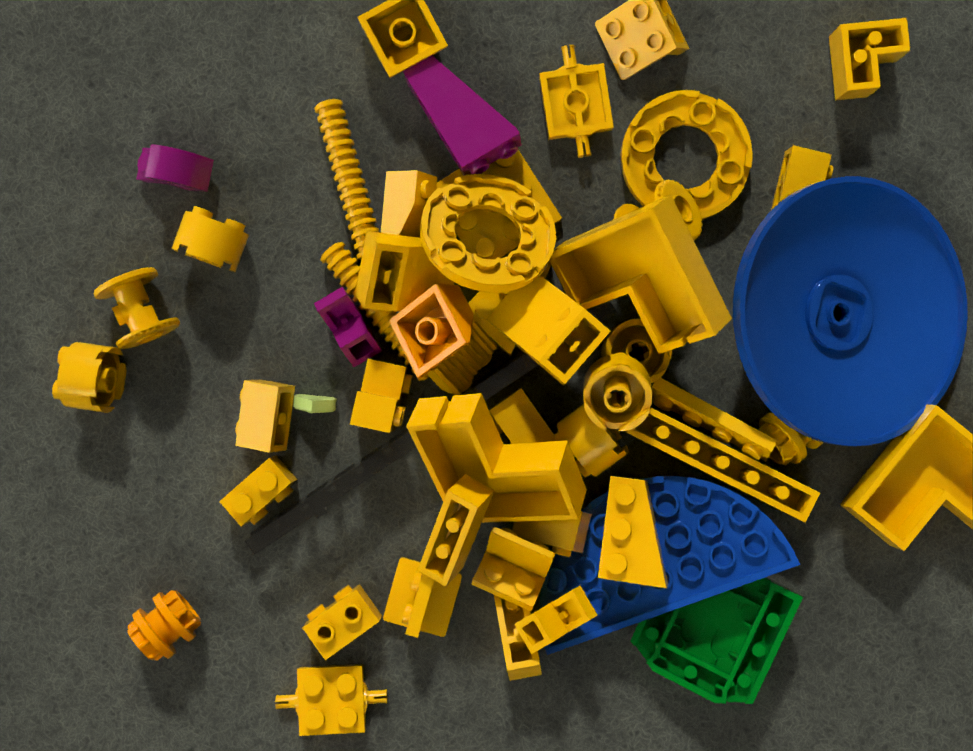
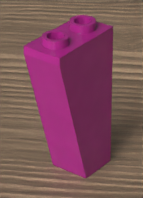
[403,56,522,176]

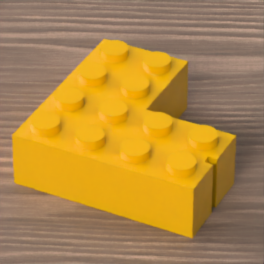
[550,195,732,354]
[406,393,587,523]
[840,404,973,551]

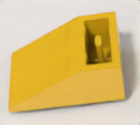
[355,231,455,312]
[486,275,611,385]

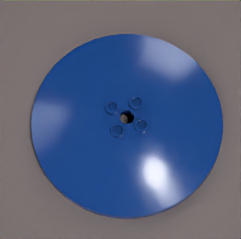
[733,176,968,446]

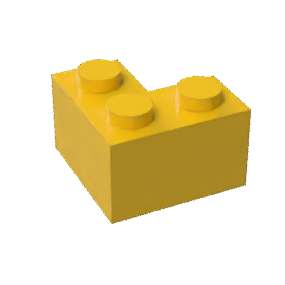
[829,18,910,101]
[350,359,413,433]

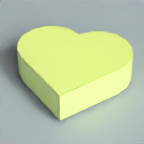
[293,394,337,413]

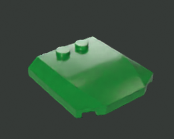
[630,577,803,704]

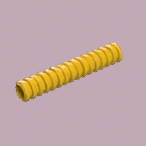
[314,99,380,260]
[320,242,429,382]

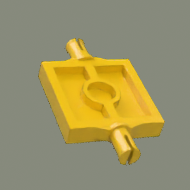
[539,45,614,158]
[275,664,388,736]

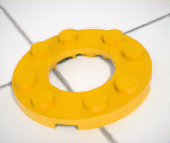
[621,90,753,220]
[420,174,556,293]

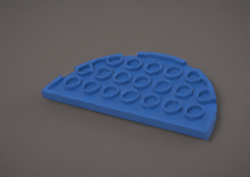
[540,476,800,655]

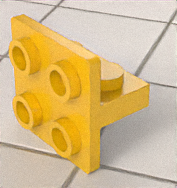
[383,557,462,638]

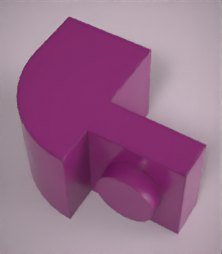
[136,144,214,192]
[314,286,382,367]

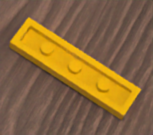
[652,378,778,462]

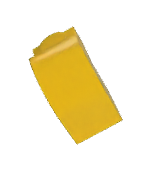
[514,585,597,654]

